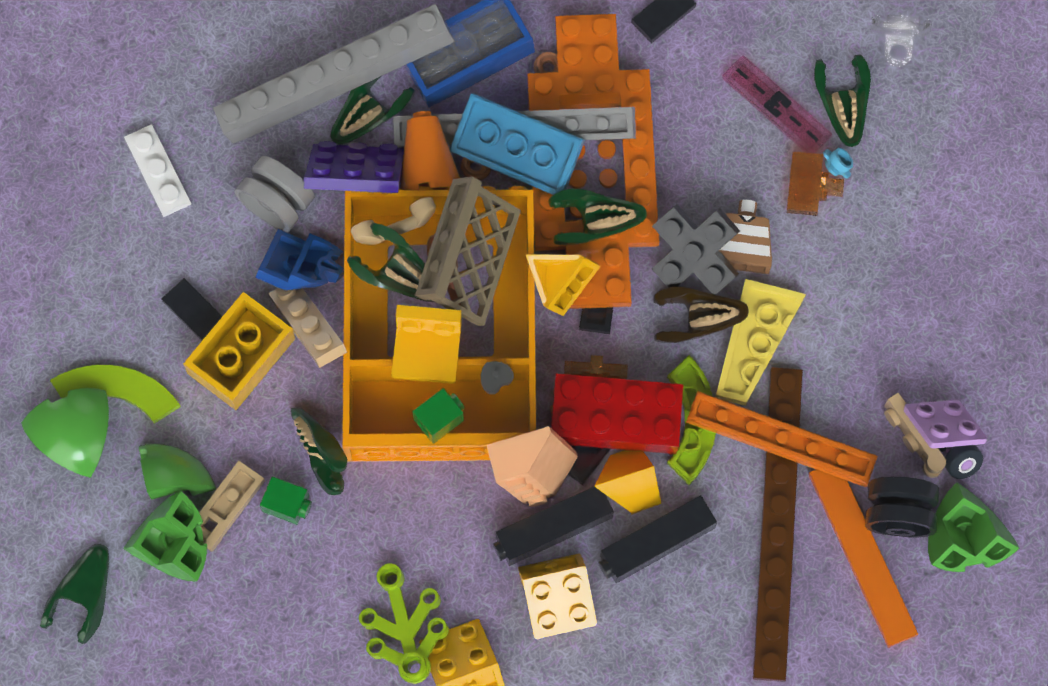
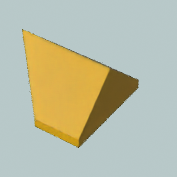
[526,254,600,316]
[594,450,661,515]

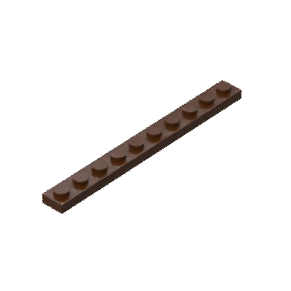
[753,367,803,682]

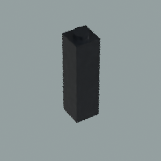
[493,486,614,566]
[598,495,717,583]

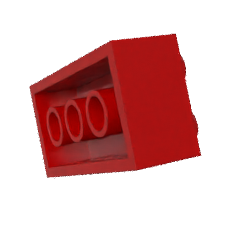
[551,373,683,454]

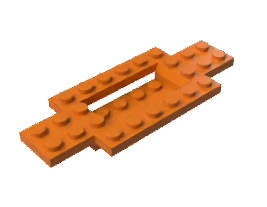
[527,14,659,309]

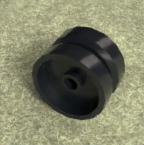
[865,476,939,538]

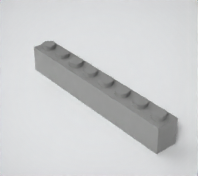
[213,4,455,144]

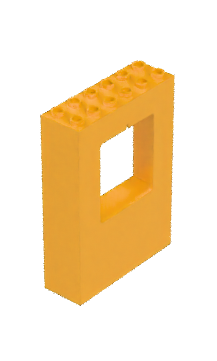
[342,186,536,461]

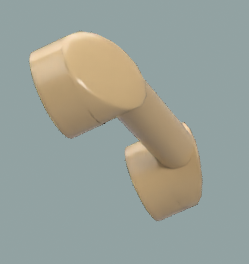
[350,197,436,245]

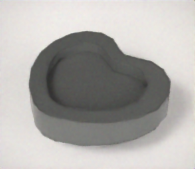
[481,361,514,394]

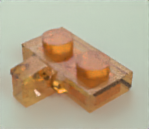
[787,152,844,216]
[564,355,628,379]

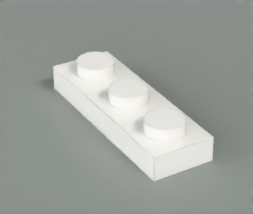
[124,124,191,217]

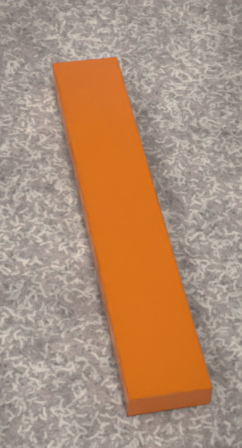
[686,391,878,487]
[808,470,918,648]

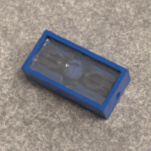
[404,0,535,108]

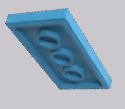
[450,93,585,195]

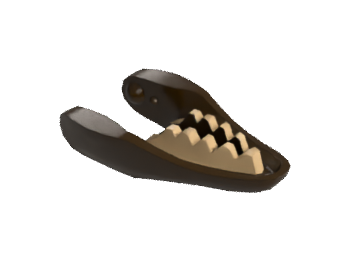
[653,287,749,343]

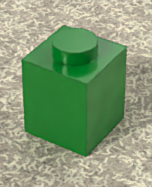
[412,388,465,444]
[260,476,312,525]

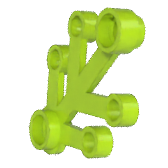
[359,563,449,684]

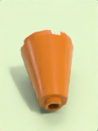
[400,111,460,190]

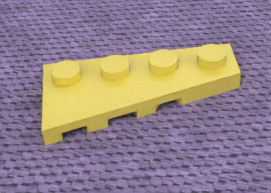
[715,279,806,406]

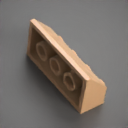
[487,426,578,507]

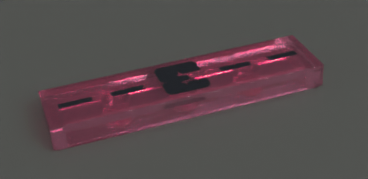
[722,55,833,157]

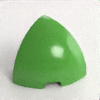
[21,388,109,478]
[139,443,216,500]
[928,482,1020,572]
[123,491,207,582]

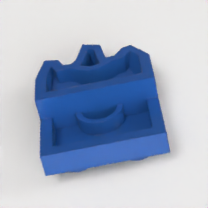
[255,229,344,290]

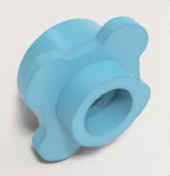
[823,148,853,179]

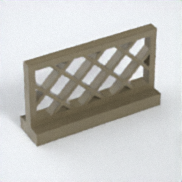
[415,177,521,326]

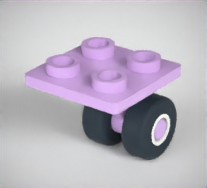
[903,400,987,479]

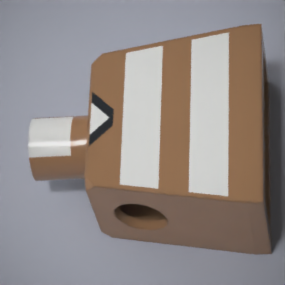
[719,200,772,274]

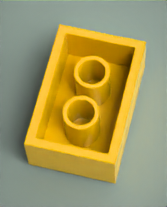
[183,292,295,411]

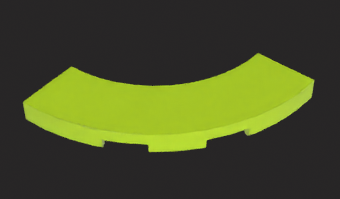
[667,355,716,485]
[50,365,181,424]

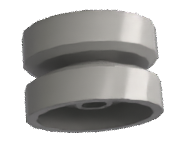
[234,155,315,232]

